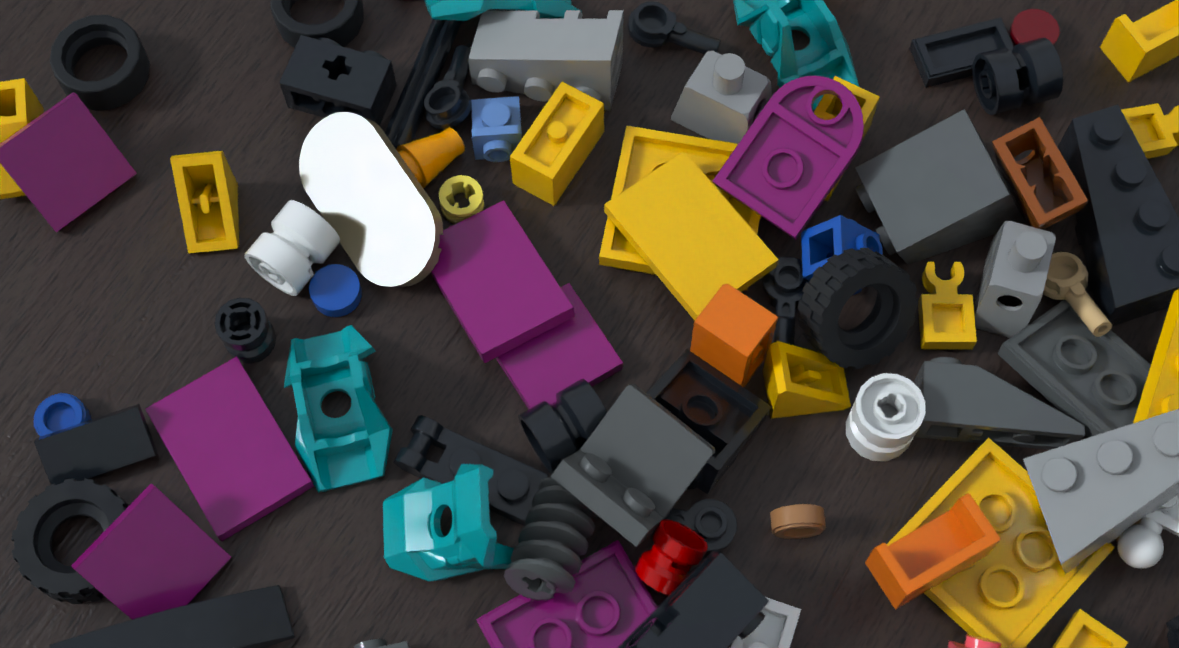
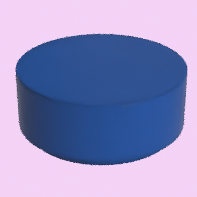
[309,264,362,317]
[34,393,91,437]

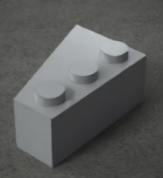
[468,10,624,111]
[1023,409,1179,574]

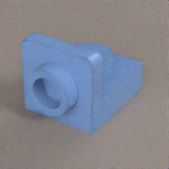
[471,96,522,162]

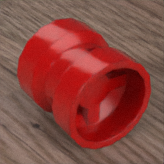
[635,520,708,595]

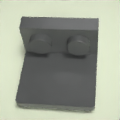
[550,384,715,547]

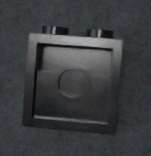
[646,349,772,494]

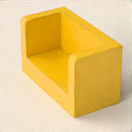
[1100,0,1179,83]
[510,82,604,206]

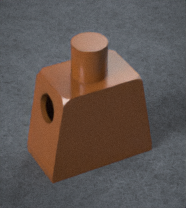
[992,117,1088,230]

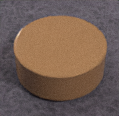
[770,504,826,539]

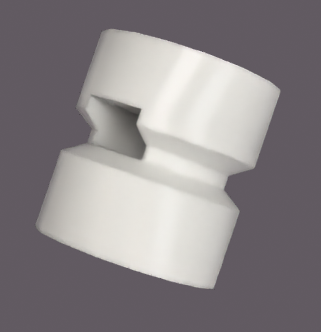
[245,200,340,296]
[846,373,926,462]

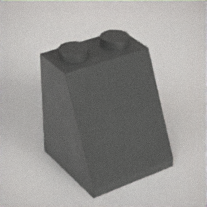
[855,109,1025,265]

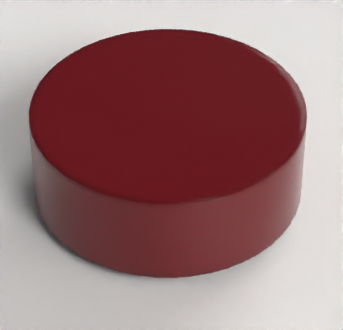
[1008,9,1060,46]

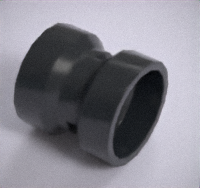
[214,297,276,364]

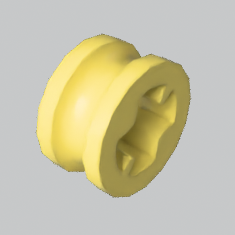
[438,175,485,225]

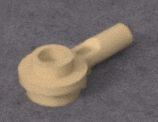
[1043,252,1112,337]

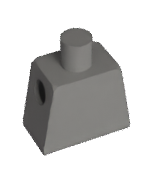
[671,51,772,144]
[974,221,1056,338]

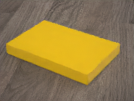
[604,151,779,321]

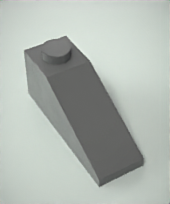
[914,357,1085,450]

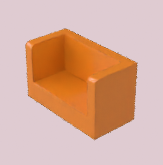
[690,284,778,387]
[865,493,1001,610]

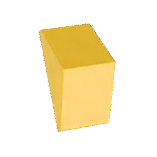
[170,151,239,253]
[763,341,851,419]

